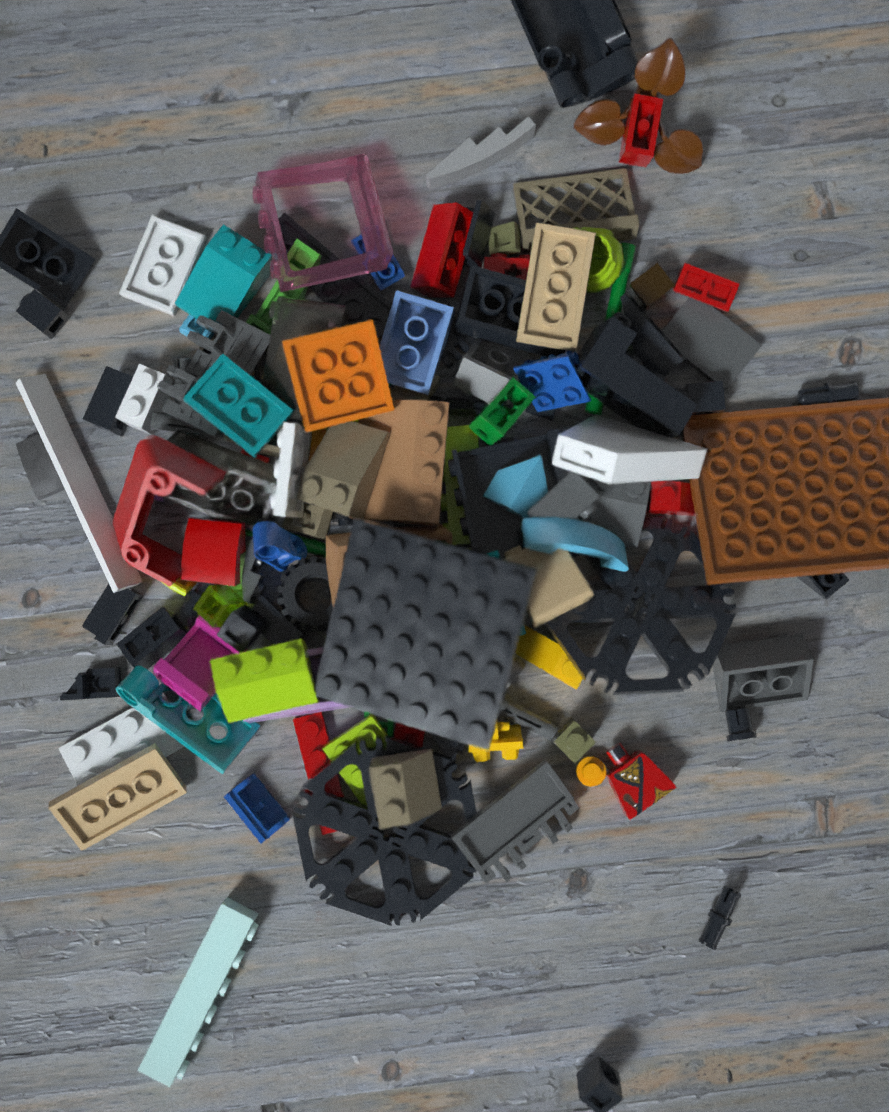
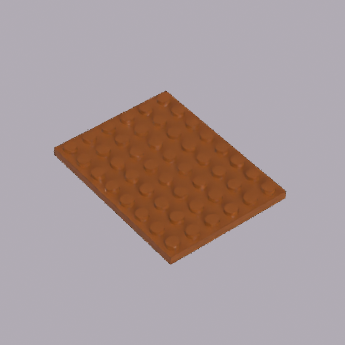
[681,398,889,585]

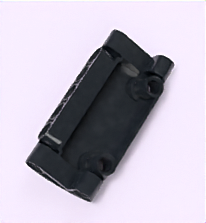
[511,0,638,108]

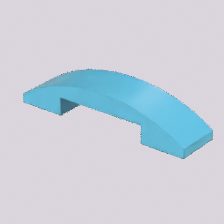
[522,517,629,572]

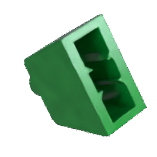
[469,377,535,446]

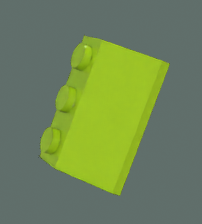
[210,639,318,723]

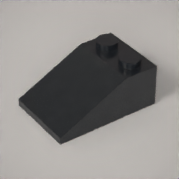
[0,208,95,308]

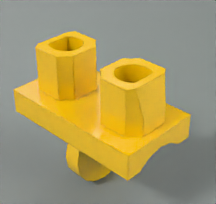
[469,722,523,762]

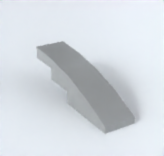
[426,116,536,190]

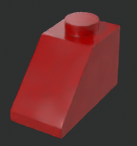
[618,94,663,168]
[645,481,695,516]

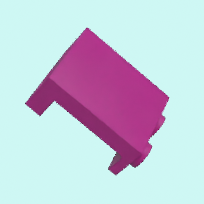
[153,614,247,712]

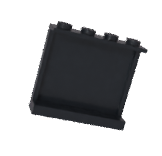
[447,429,578,559]

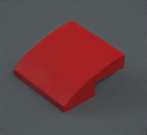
[181,517,245,586]

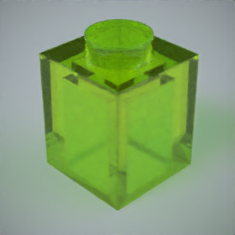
[193,585,248,628]

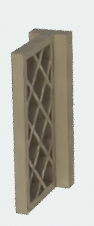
[513,168,639,254]

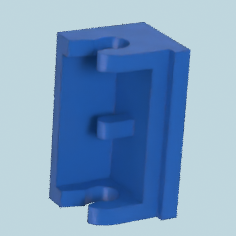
[224,773,291,844]

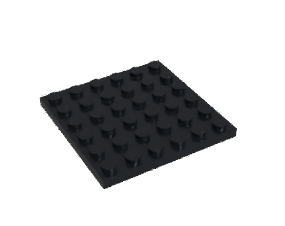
[314,517,538,750]

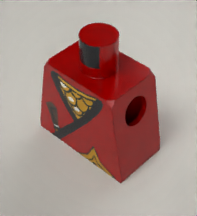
[606,742,677,820]

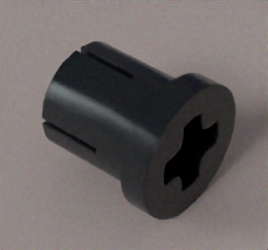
[725,708,757,742]

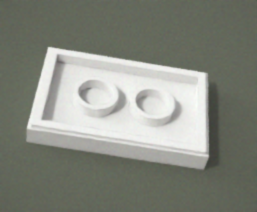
[119,215,207,316]

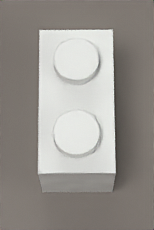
[115,364,174,435]

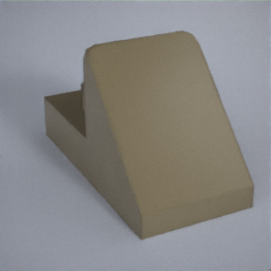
[282,503,333,540]

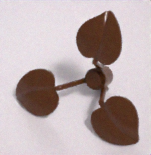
[574,38,703,174]

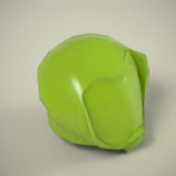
[573,227,624,293]

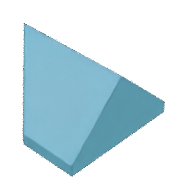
[483,455,548,520]

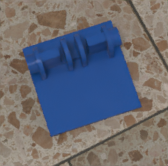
[513,350,591,412]

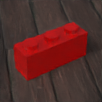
[410,202,473,298]

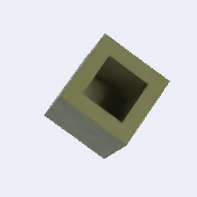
[552,718,596,763]

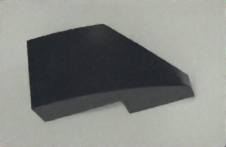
[60,667,121,701]

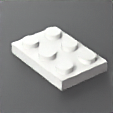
[271,422,312,518]

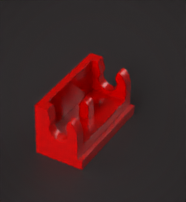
[673,263,740,312]

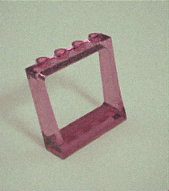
[252,154,394,292]

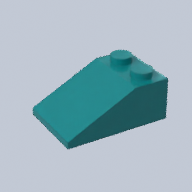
[175,224,273,322]

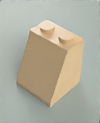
[504,546,593,628]

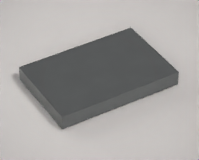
[662,298,762,392]

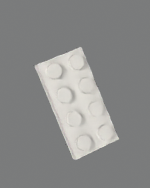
[58,691,185,786]

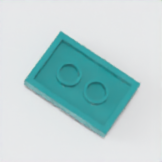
[183,353,293,458]

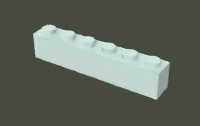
[137,897,259,1087]

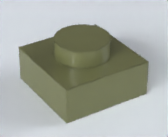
[489,221,521,256]

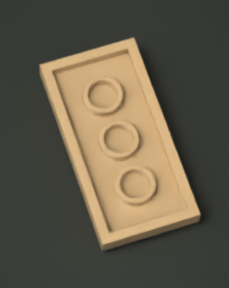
[516,223,595,352]
[48,743,187,851]

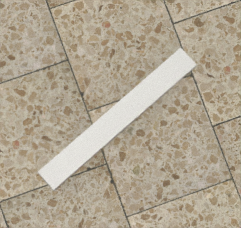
[16,374,142,593]

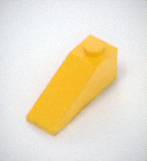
[515,624,583,690]

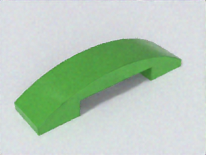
[246,239,322,340]

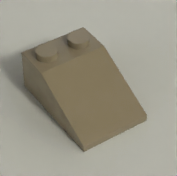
[296,421,390,519]

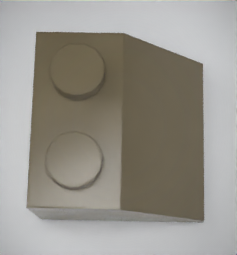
[369,749,442,829]

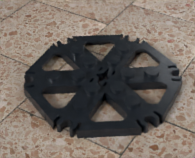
[545,517,737,695]
[292,735,477,926]

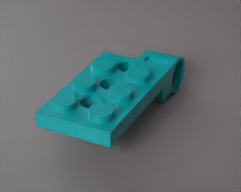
[116,665,260,775]

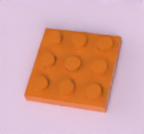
[282,320,395,432]

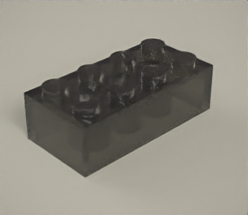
[157,430,277,532]

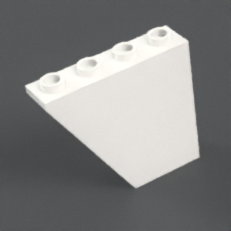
[552,414,708,483]

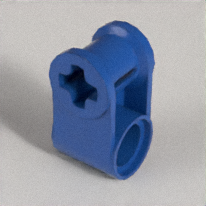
[252,521,308,572]

